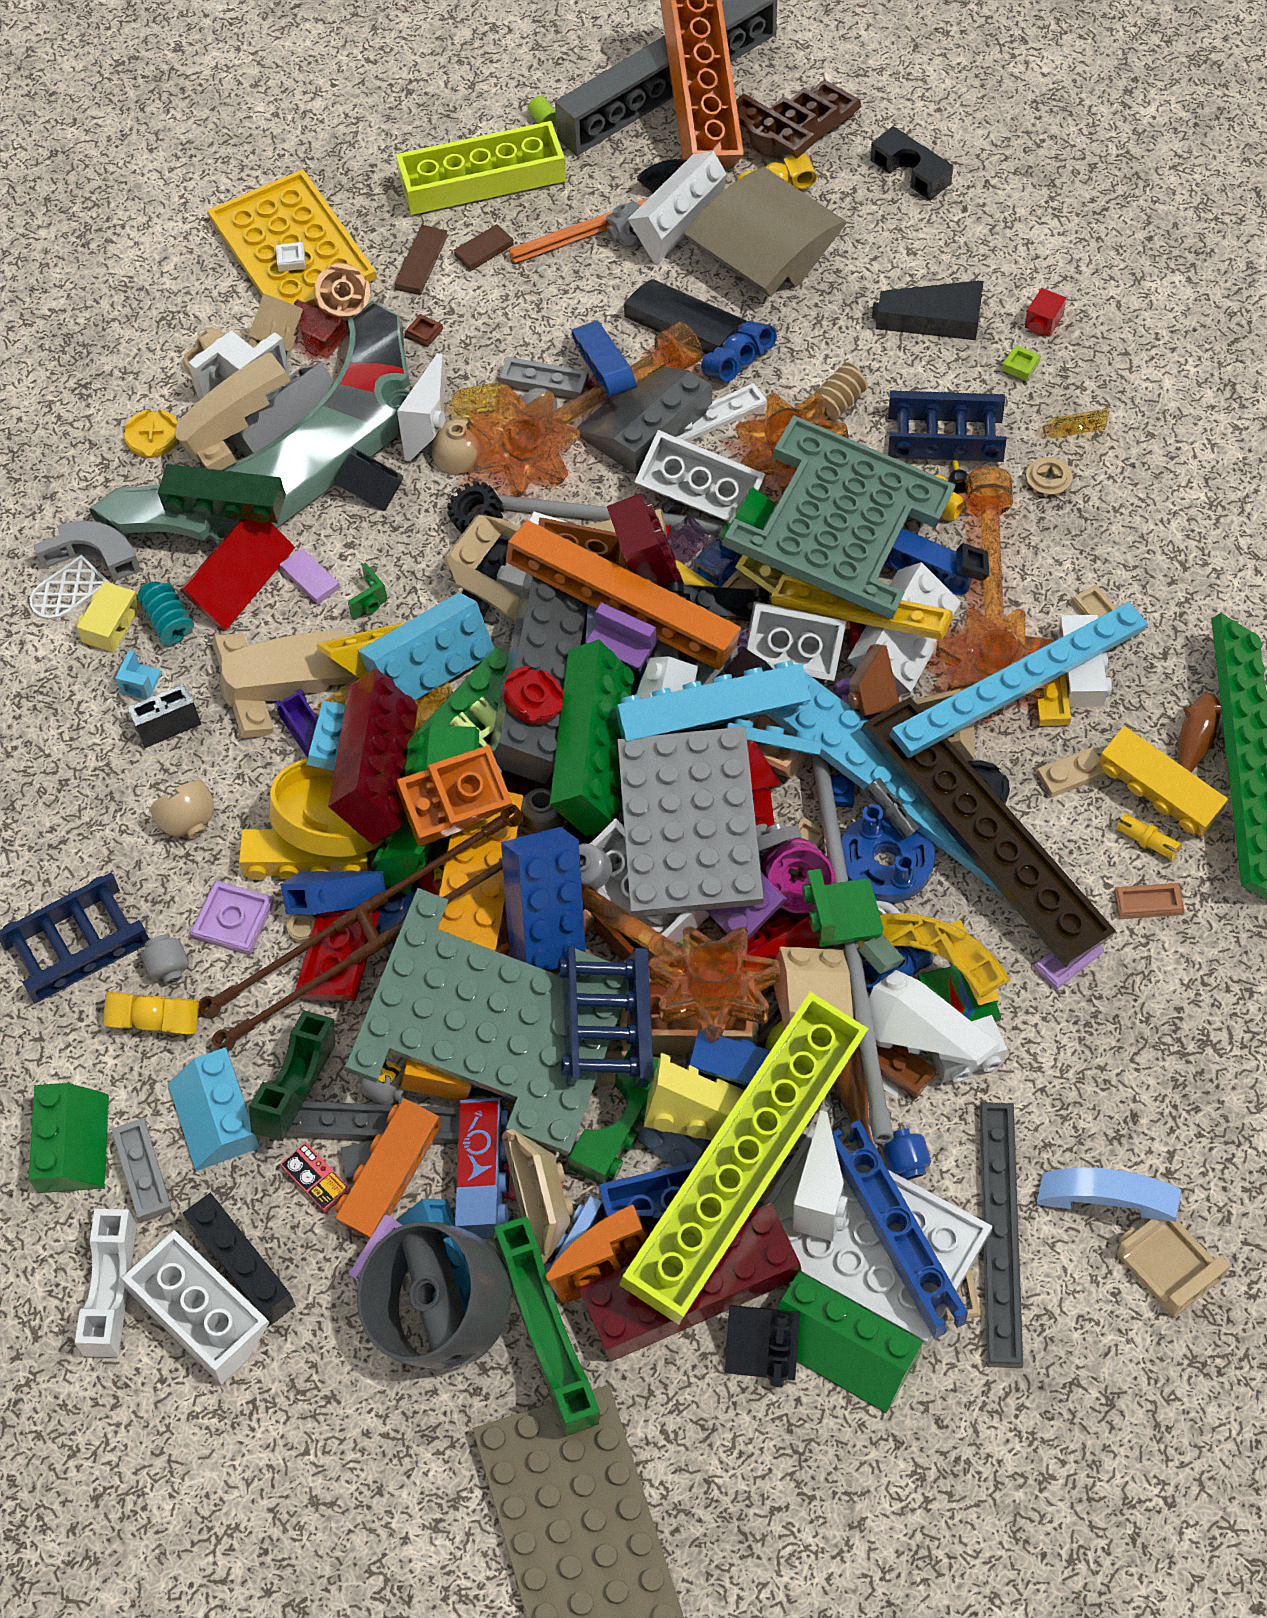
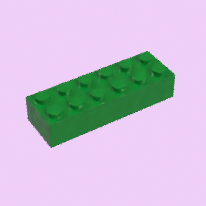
[550,639,634,836]

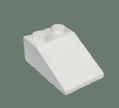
[793,1110,848,1241]

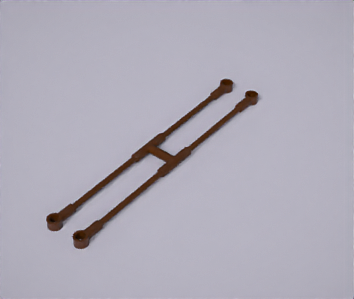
[199,804,523,1052]

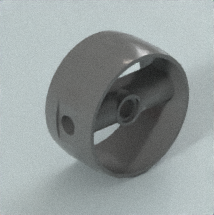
[357,1222,511,1370]

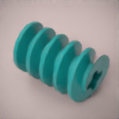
[137,581,194,646]

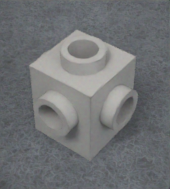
[606,201,641,246]

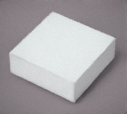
[276,242,306,272]

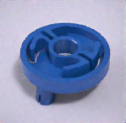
[841,804,935,903]

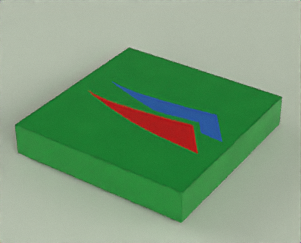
[918,966,1001,1022]

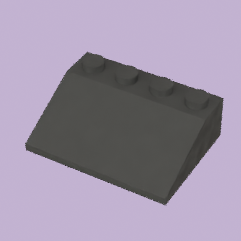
[573,364,712,475]

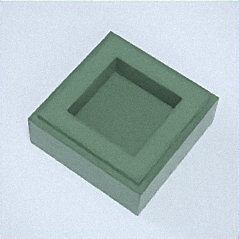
[859,935,904,974]

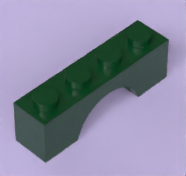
[249,1010,335,1142]

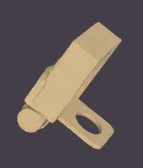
[239,294,303,352]

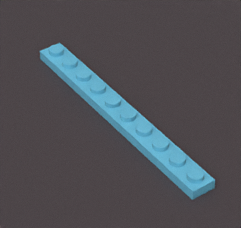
[889,602,1148,758]

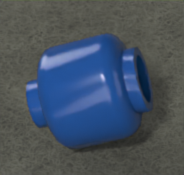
[882,1128,931,1180]

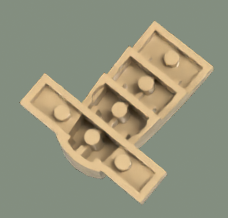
[175,352,291,470]
[212,629,359,738]

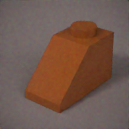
[848,644,899,716]

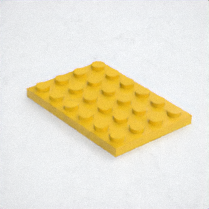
[207,169,377,312]

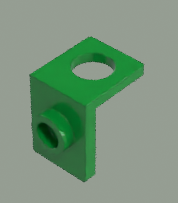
[348,562,388,620]

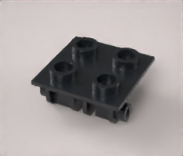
[725,1305,800,1387]

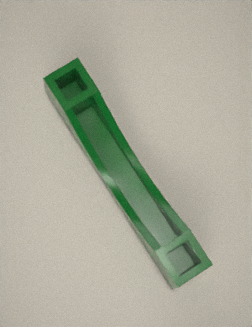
[494,1216,600,1436]

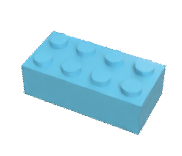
[358,592,494,701]

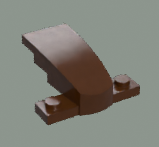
[736,79,862,158]

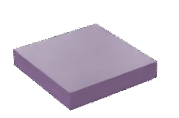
[190,880,275,955]

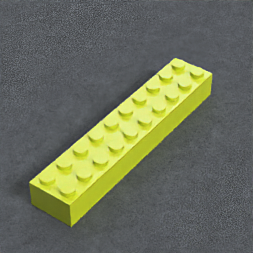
[619,991,868,1325]

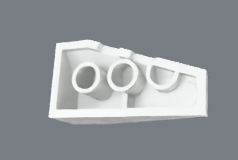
[397,353,446,461]
[868,970,1000,1066]

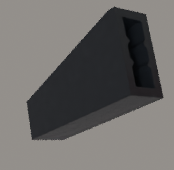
[872,280,984,340]

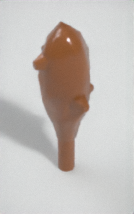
[1175,692,1222,773]
[833,1046,874,1145]

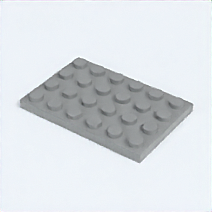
[618,727,764,917]

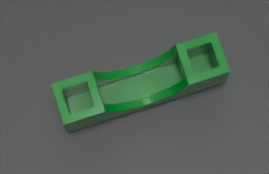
[568,1046,659,1184]

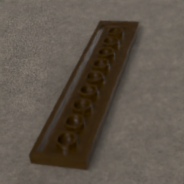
[861,697,1116,967]

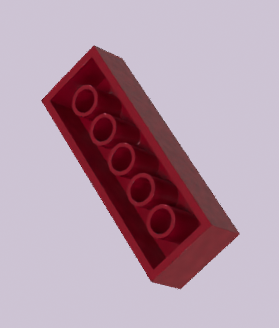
[328,668,418,845]
[579,1203,802,1362]

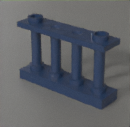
[888,390,1007,462]
[0,872,149,1004]
[557,946,654,1088]

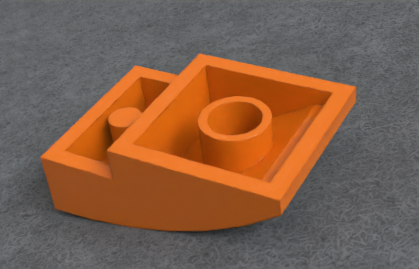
[396,745,513,846]
[546,1205,649,1304]

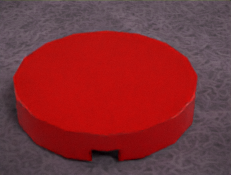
[501,666,564,725]

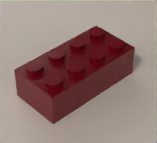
[607,493,685,589]

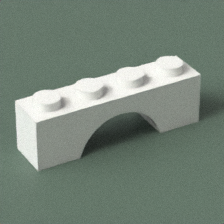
[75,1209,137,1357]

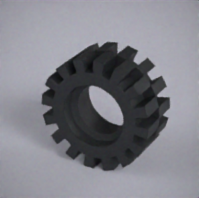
[447,481,504,534]

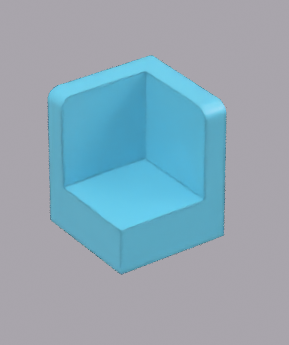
[115,650,161,699]

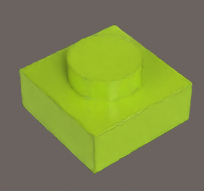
[1002,345,1041,381]

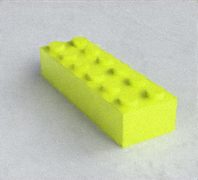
[396,121,566,215]

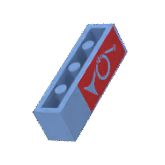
[455,1098,511,1238]

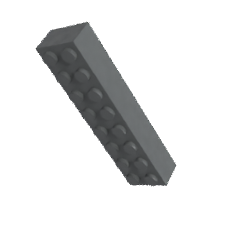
[490,573,588,784]

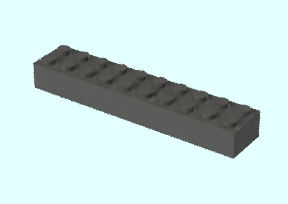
[555,0,778,156]

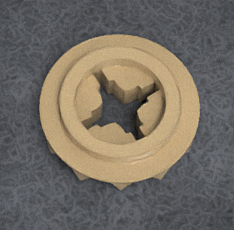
[1026,457,1073,498]

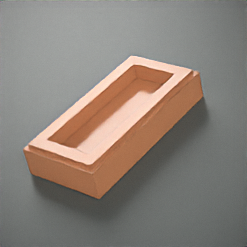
[1114,883,1184,919]

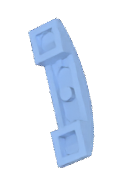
[1037,1167,1181,1222]

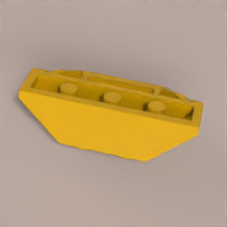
[317,621,408,679]

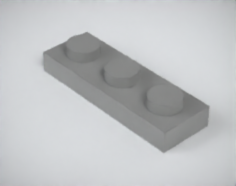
[499,357,589,400]
[111,1118,173,1222]

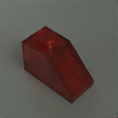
[294,299,346,359]

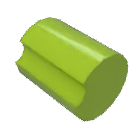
[528,96,556,127]

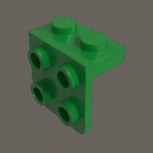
[802,869,884,947]

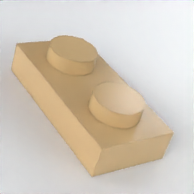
[1036,747,1107,798]

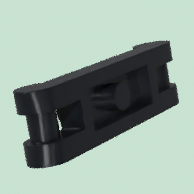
[665,582,769,621]

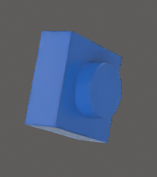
[830,775,855,808]

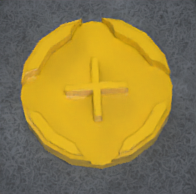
[123,409,179,458]

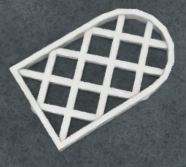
[30,555,110,620]

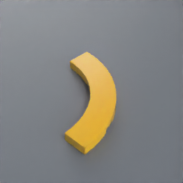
[859,913,1011,997]

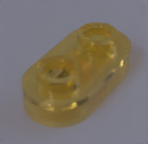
[452,383,509,417]

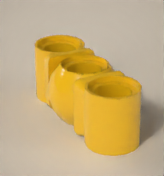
[736,152,817,189]
[103,992,199,1034]

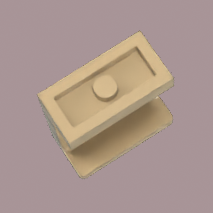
[1116,1218,1231,1318]

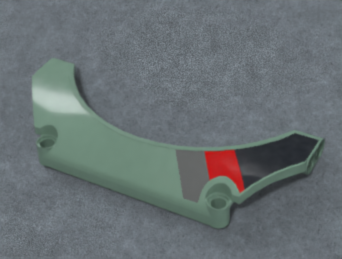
[89,301,410,546]

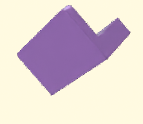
[586,602,657,670]

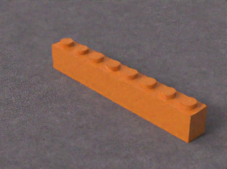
[506,520,741,670]

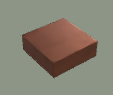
[404,314,443,347]

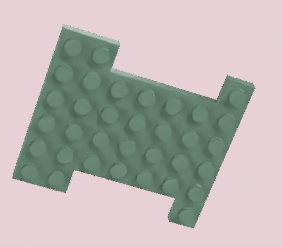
[722,415,956,619]
[344,888,629,1156]

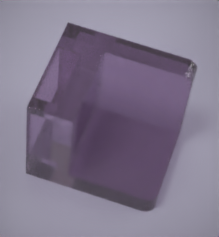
[667,514,709,564]

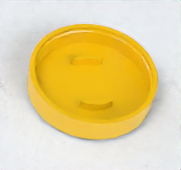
[269,758,388,857]

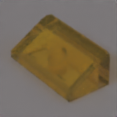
[1046,408,1110,439]

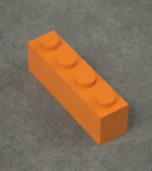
[335,1098,443,1240]

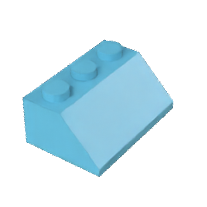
[168,1047,260,1171]

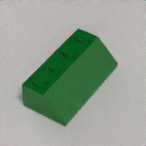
[777,1271,923,1414]

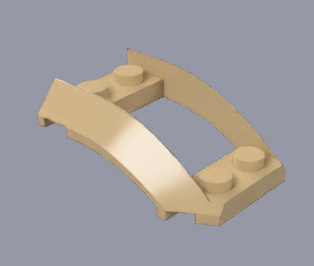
[444,514,520,624]

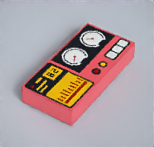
[280,1143,351,1213]

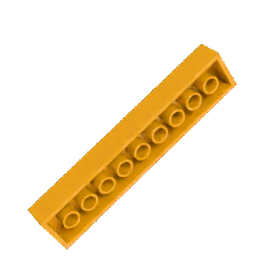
[400,792,523,1101]

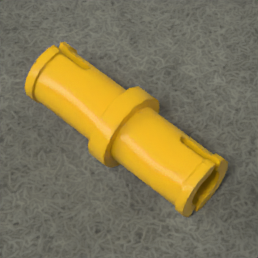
[1116,813,1182,861]

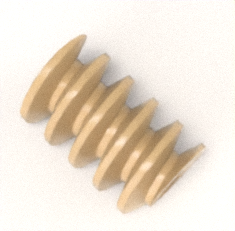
[808,362,868,421]

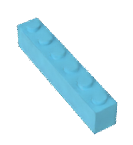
[615,660,811,742]

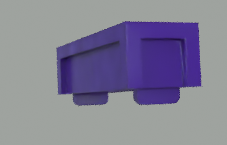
[275,688,318,758]

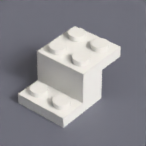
[188,331,290,400]

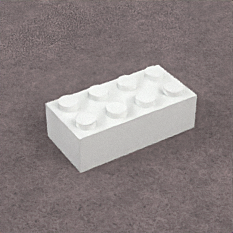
[847,562,961,696]

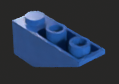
[280,871,387,914]

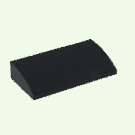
[624,279,748,354]

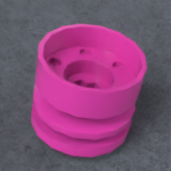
[760,837,835,913]

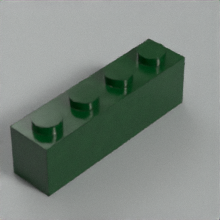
[158,464,286,523]

